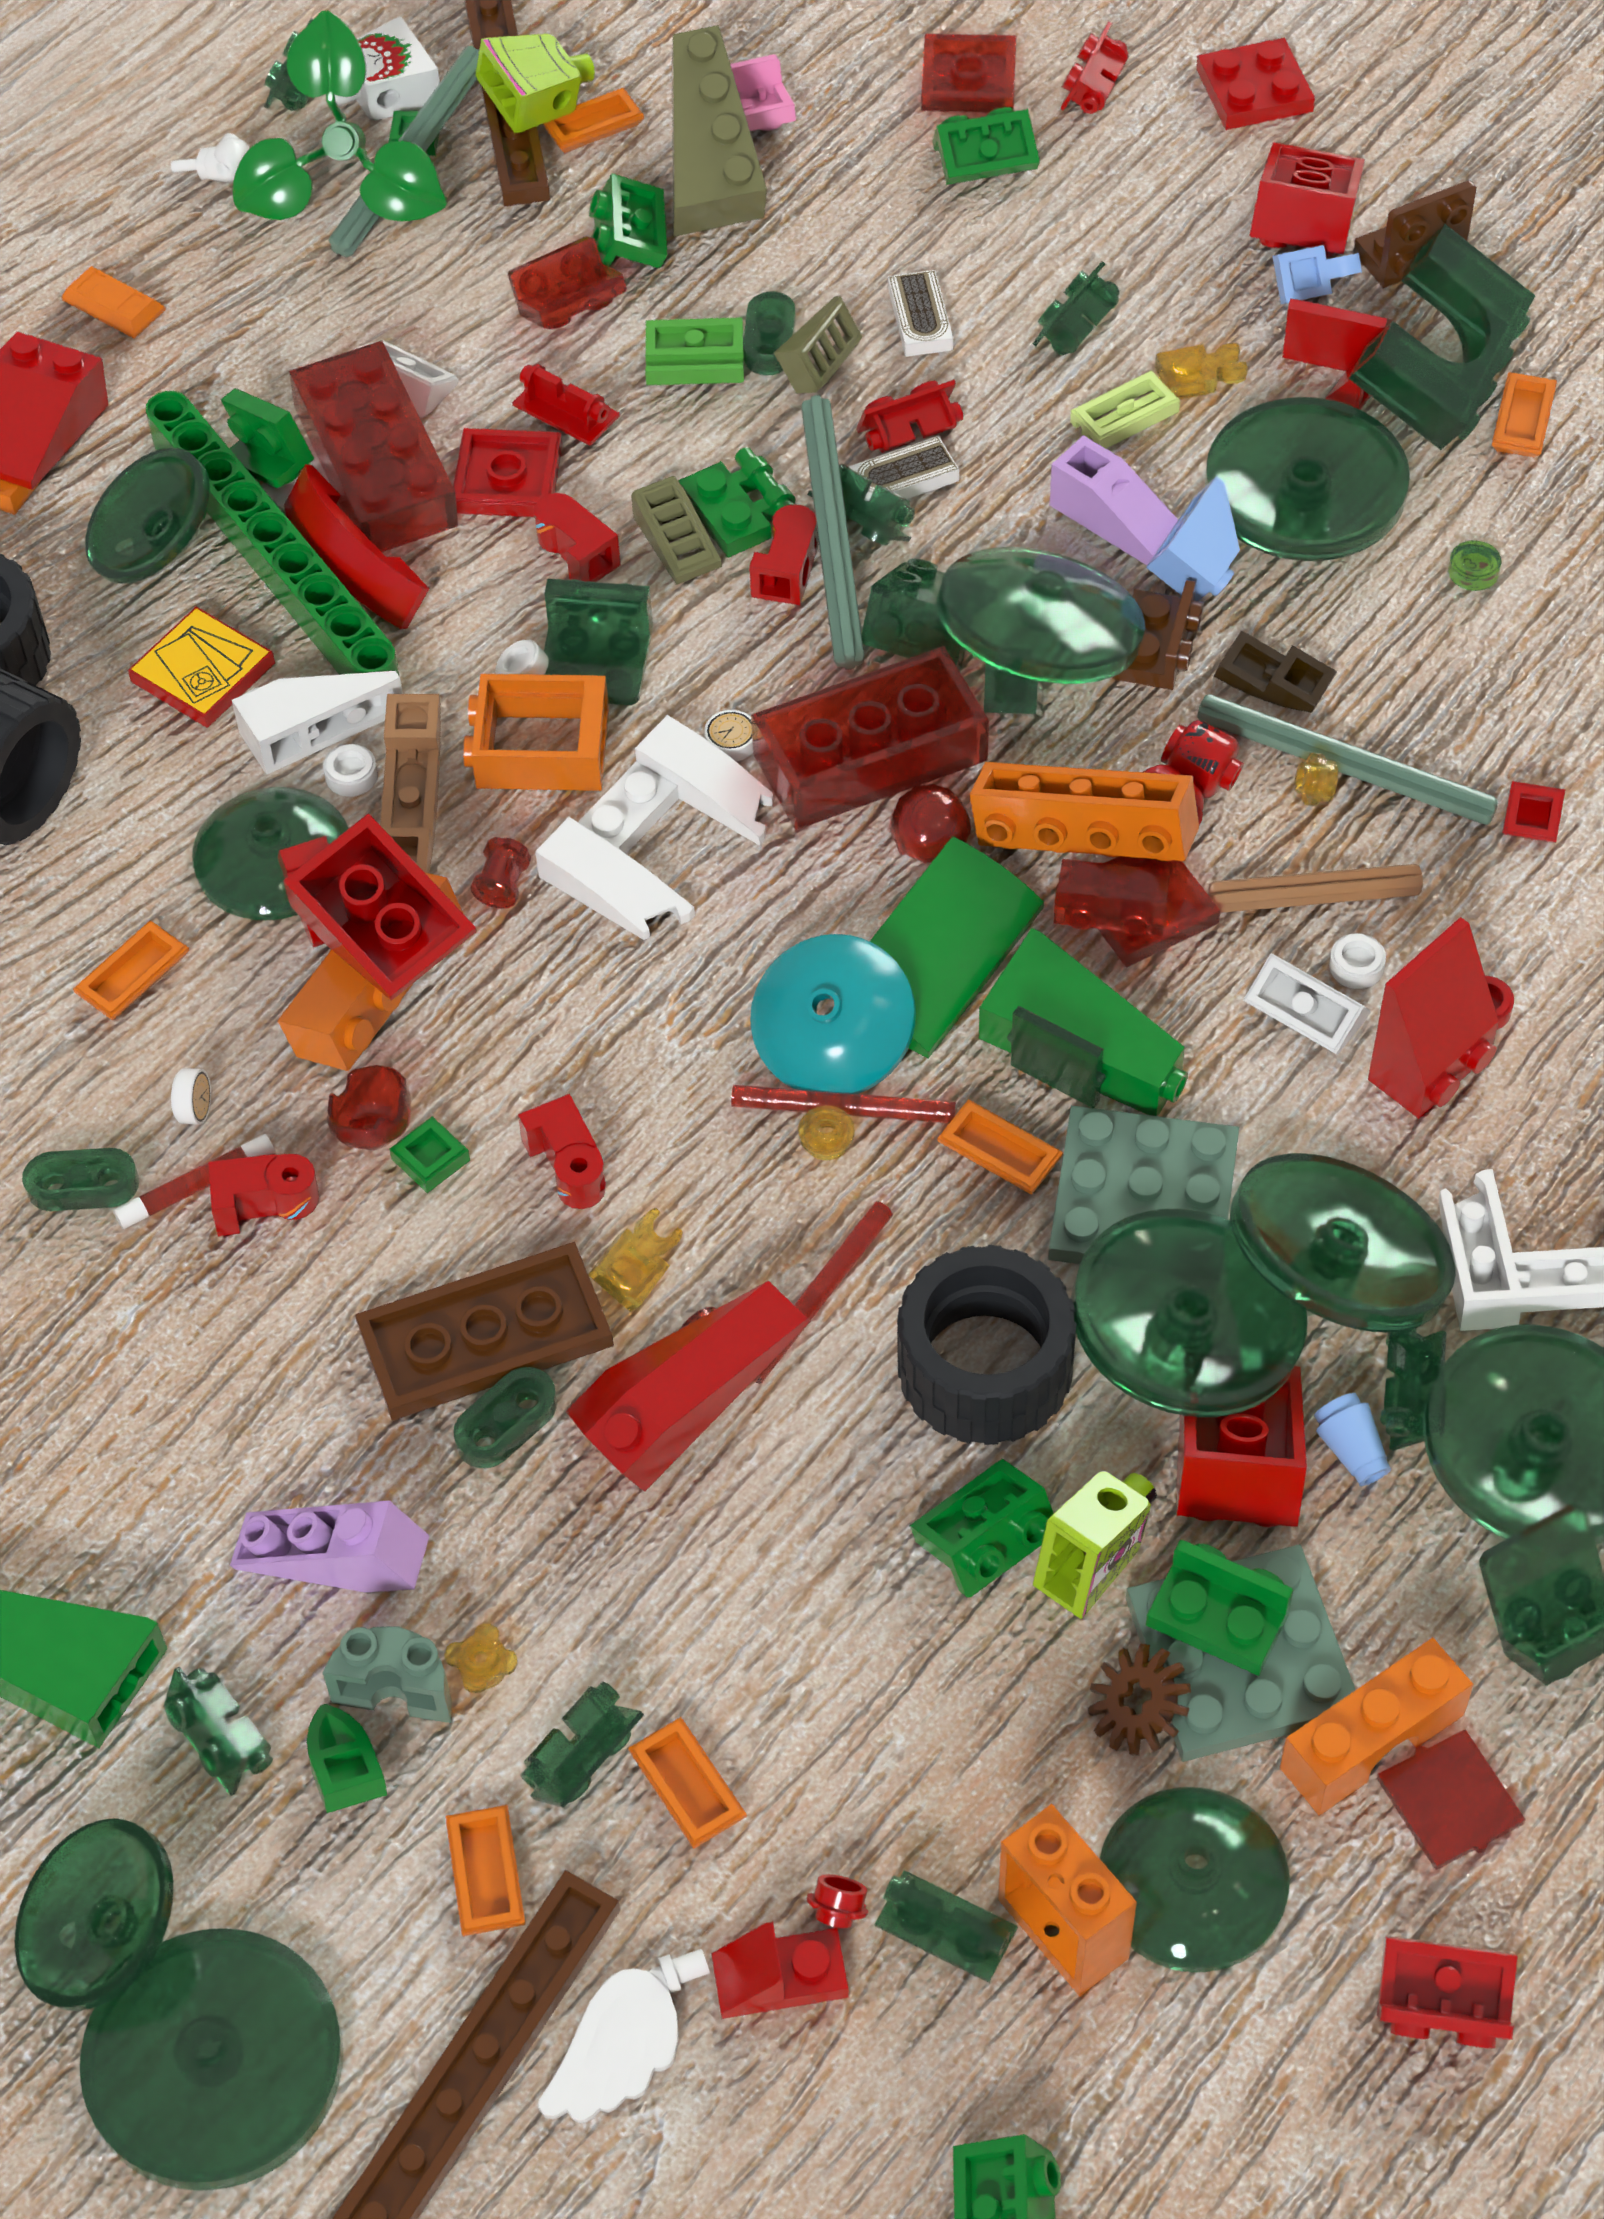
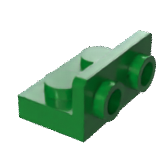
[932,107,1040,185]
[589,173,667,273]
[220,388,315,488]
[909,1458,1054,1598]
[1146,1540,1293,1676]
[953,2134,1061,2219]

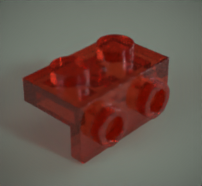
[508,236,627,329]

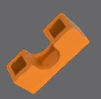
[1280,1637,1474,1816]

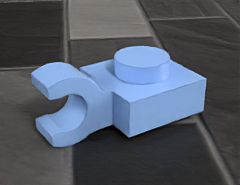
[1272,245,1362,304]

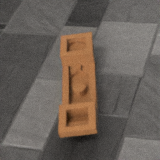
[380,694,441,873]

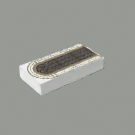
[888,270,953,357]
[848,436,959,512]

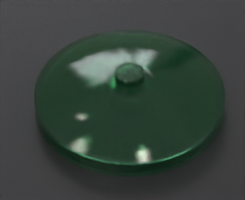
[1205,397,1410,561]
[937,547,1145,684]
[1230,1153,1456,1333]
[1071,1209,1308,1417]
[1423,1325,1604,1551]
[79,1928,344,2190]

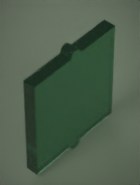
[1007,1006,1107,1108]

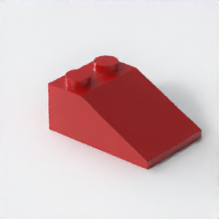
[1249,142,1365,257]
[0,331,109,490]
[283,813,477,1001]
[1368,917,1499,1119]
[1176,1356,1307,1527]

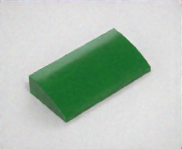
[870,836,1044,1059]

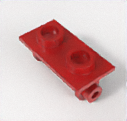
[1060,21,1129,114]
[512,364,620,446]
[856,380,963,453]

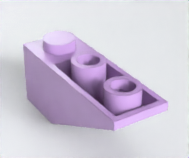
[1050,435,1178,565]
[230,1501,429,1593]

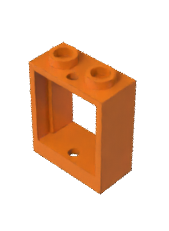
[463,674,609,791]
[998,1804,1137,1997]

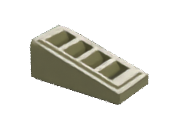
[774,296,862,394]
[631,476,722,585]

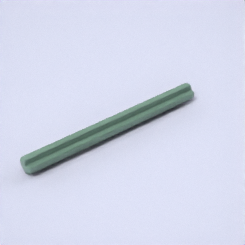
[329,46,479,258]
[801,395,865,670]
[1197,694,1498,825]

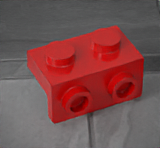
[1376,1936,1518,2049]

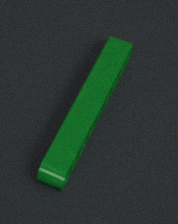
[145,391,400,677]

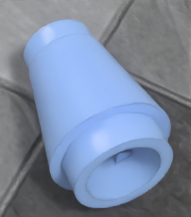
[1314,1393,1391,1486]

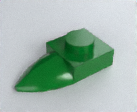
[307,1704,387,1813]

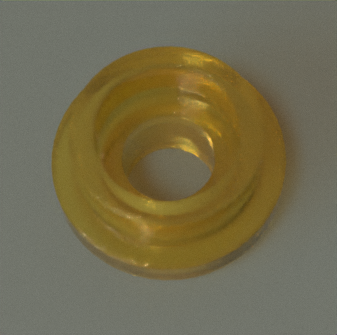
[1294,752,1338,806]
[798,1106,855,1160]

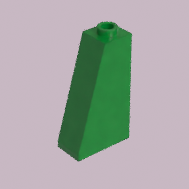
[979,928,1188,1116]
[0,1590,168,1749]

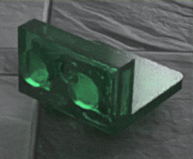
[862,559,997,673]
[544,578,653,705]
[1479,1504,1604,1686]

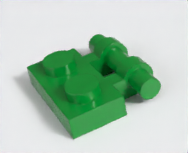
[678,447,796,558]

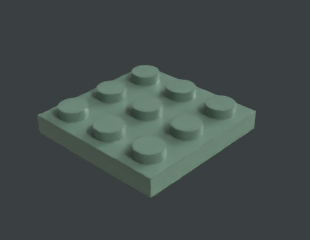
[1048,1105,1239,1283]
[1126,1544,1356,1762]

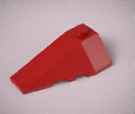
[565,1280,811,1492]

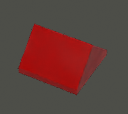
[1282,298,1395,371]

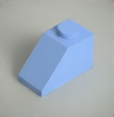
[1146,476,1240,601]

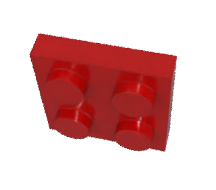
[1196,37,1315,130]

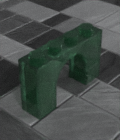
[1348,224,1536,450]

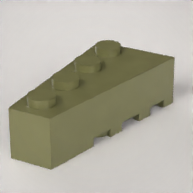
[672,25,767,237]

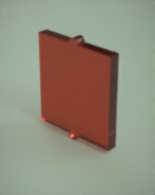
[1376,1729,1526,1870]

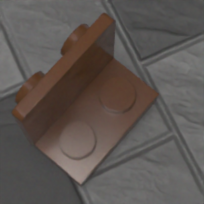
[1353,180,1477,289]

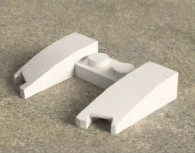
[535,715,774,940]
[1439,1169,1604,1331]

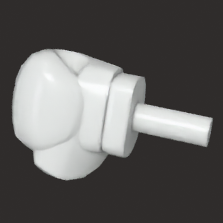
[171,133,250,183]

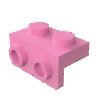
[730,54,796,131]

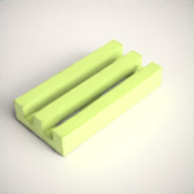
[1070,370,1180,449]

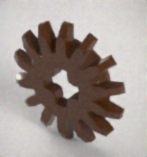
[1088,1644,1191,1755]

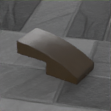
[1213,630,1337,713]

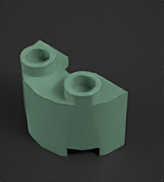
[323,1626,452,1723]

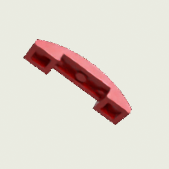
[284,464,430,629]

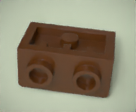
[1112,580,1203,690]

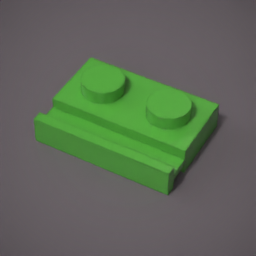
[645,317,744,385]

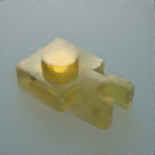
[1155,343,1248,399]
[588,1208,683,1312]

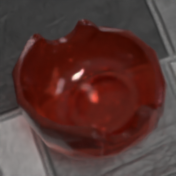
[888,784,971,863]
[327,1065,411,1150]

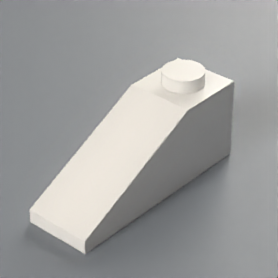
[232,671,403,775]

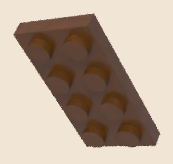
[355,1242,614,1421]

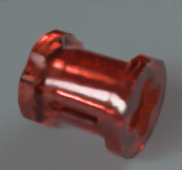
[470,837,531,909]

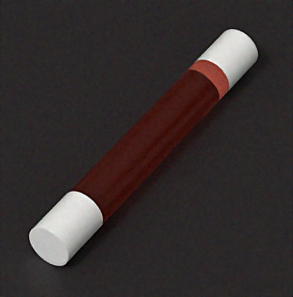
[113,1134,275,1230]

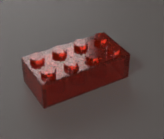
[289,340,458,552]
[751,646,989,831]

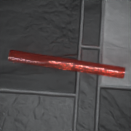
[731,1085,956,1123]
[753,1201,893,1384]

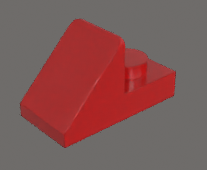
[711,1922,849,2019]

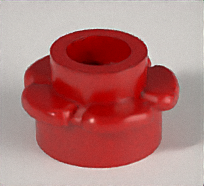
[806,1874,868,1928]

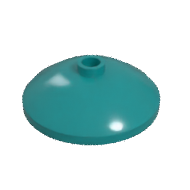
[750,934,916,1099]

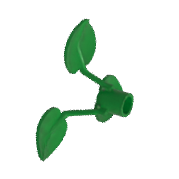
[233,10,447,221]

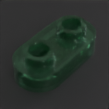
[743,291,796,375]
[22,1148,139,1211]
[454,1367,557,1468]

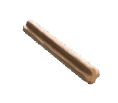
[1208,864,1423,913]

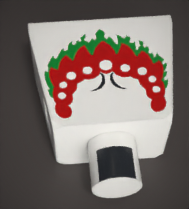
[335,16,440,121]

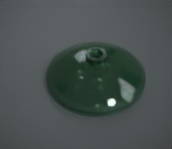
[85,448,210,584]
[192,787,349,920]
[1100,1787,1290,1972]
[14,1818,174,2011]

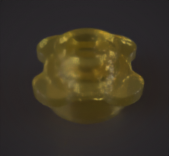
[445,1624,518,1693]

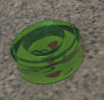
[1448,540,1502,591]

